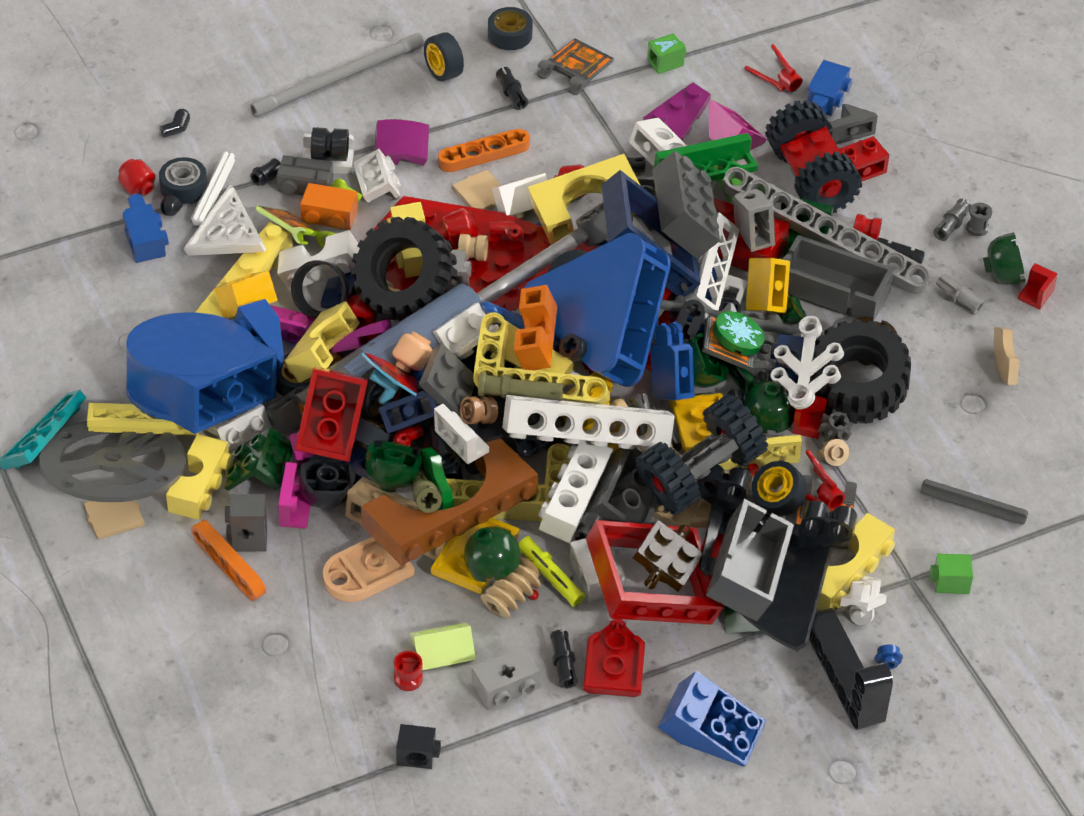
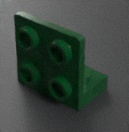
[224,427,293,491]

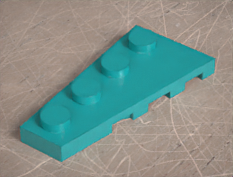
[0,390,87,470]

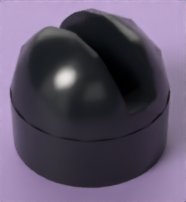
[160,194,183,216]

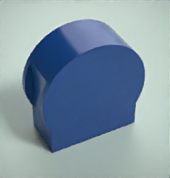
[126,312,277,434]

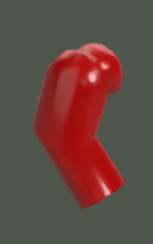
[393,424,424,447]

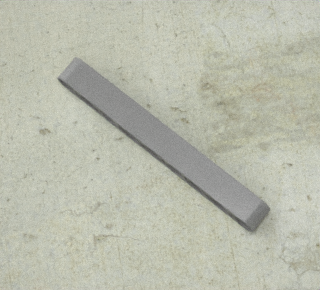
[724,167,929,294]

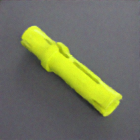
[519,536,586,607]

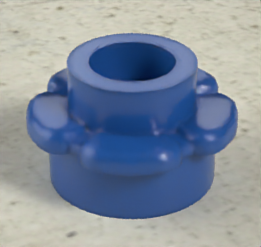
[874,644,903,669]

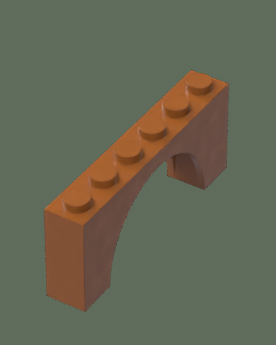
[361,438,538,566]

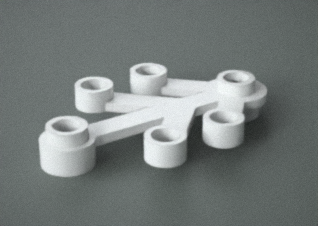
[770,316,844,409]

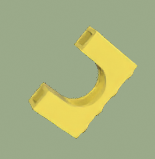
[528,154,641,245]

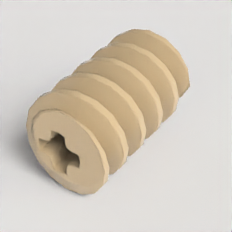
[480,557,541,619]

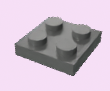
[419,343,475,418]

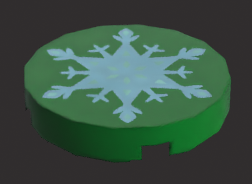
[713,311,765,356]

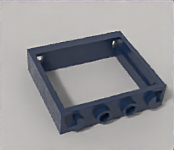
[601,170,701,297]

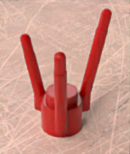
[744,44,803,93]
[805,450,846,510]

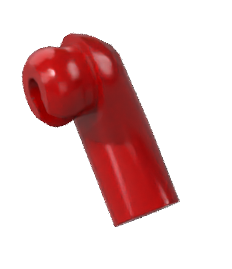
[490,221,524,242]

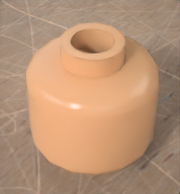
[392,331,433,373]

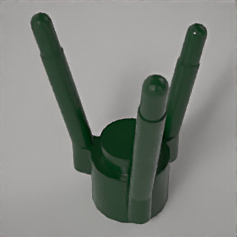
[777,296,813,335]

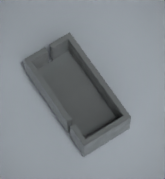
[652,151,720,259]
[784,235,895,321]
[706,499,794,621]

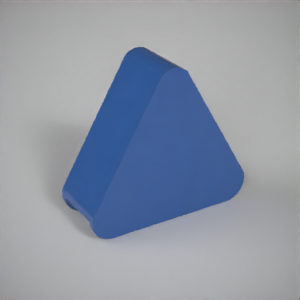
[524,233,671,387]

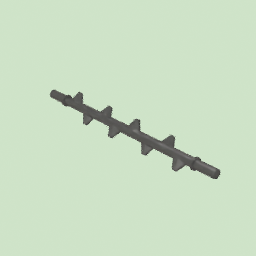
[658,295,824,337]

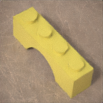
[285,301,360,382]
[817,513,895,611]

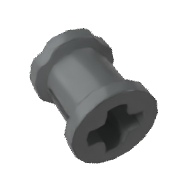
[967,203,992,236]

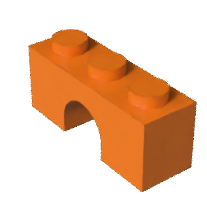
[513,285,557,371]

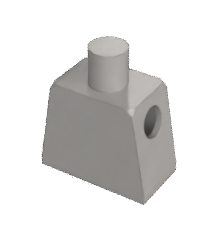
[733,189,775,252]

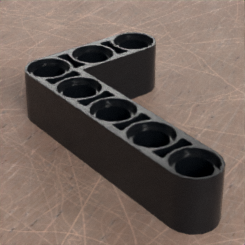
[809,608,893,730]

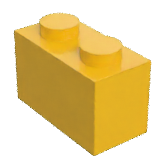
[746,258,790,313]
[214,270,278,318]

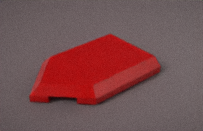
[583,619,645,697]

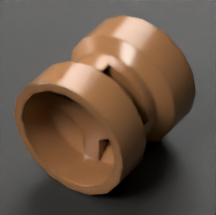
[460,397,498,424]

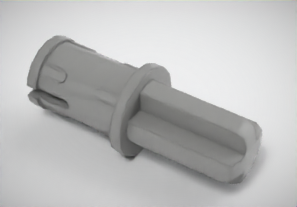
[936,274,985,314]

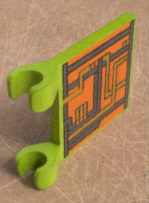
[255,205,335,248]

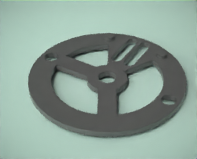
[39,421,186,502]

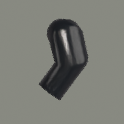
[160,109,190,138]

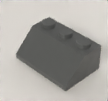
[583,447,658,524]

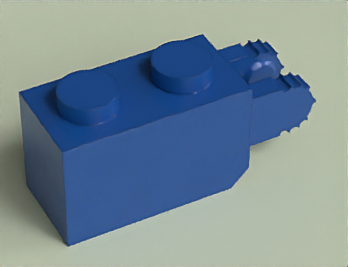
[807,59,853,116]
[122,194,169,263]
[651,322,694,400]

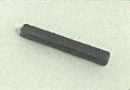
[920,479,1028,525]

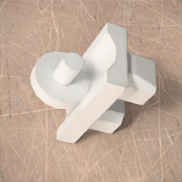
[840,576,887,625]

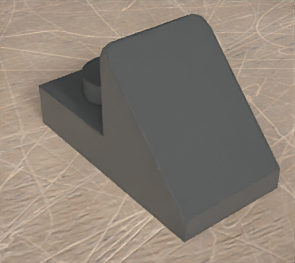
[830,104,878,145]

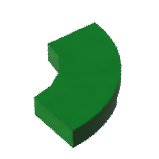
[422,447,453,510]

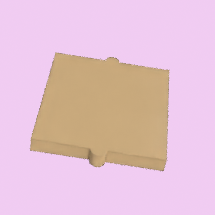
[452,170,501,210]
[84,500,145,540]

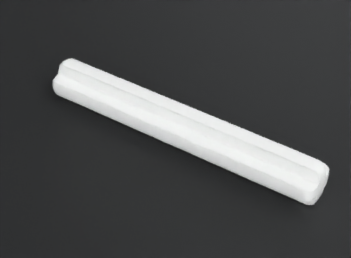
[191,152,235,227]

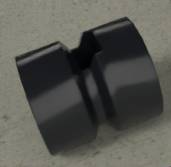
[311,127,349,161]

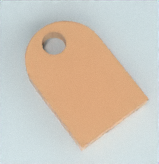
[323,537,415,602]

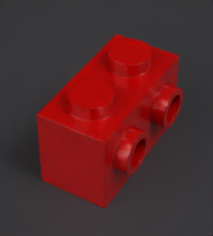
[839,136,890,182]

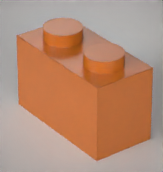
[300,183,358,230]

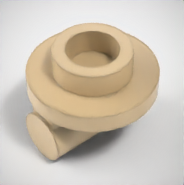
[818,439,849,466]

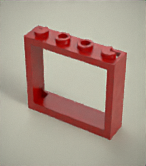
[585,520,724,625]

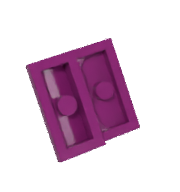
[374,119,429,166]
[332,318,392,353]

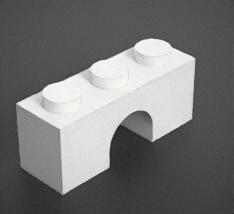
[277,230,360,290]

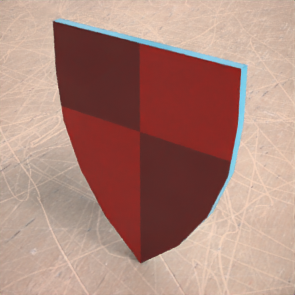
[362,353,417,405]

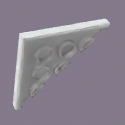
[184,185,266,256]

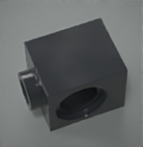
[396,724,441,769]

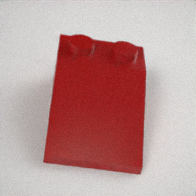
[295,366,369,462]

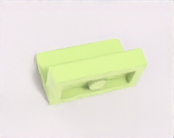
[410,622,476,670]

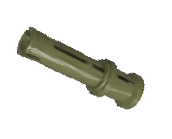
[478,372,564,401]
[411,469,442,513]

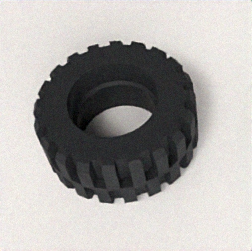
[351,217,458,321]
[809,319,911,424]

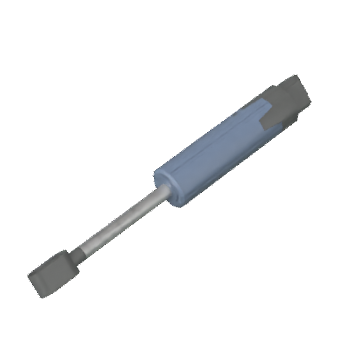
[266,202,608,434]

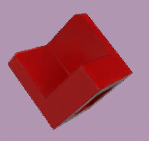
[1018,263,1058,310]
[792,396,827,439]

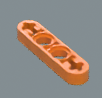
[438,129,530,172]
[191,519,266,601]

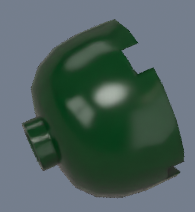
[983,232,1026,285]
[686,333,729,388]
[744,380,796,433]
[365,442,422,492]
[464,526,522,582]

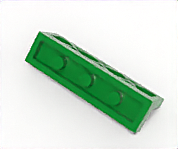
[654,133,758,181]

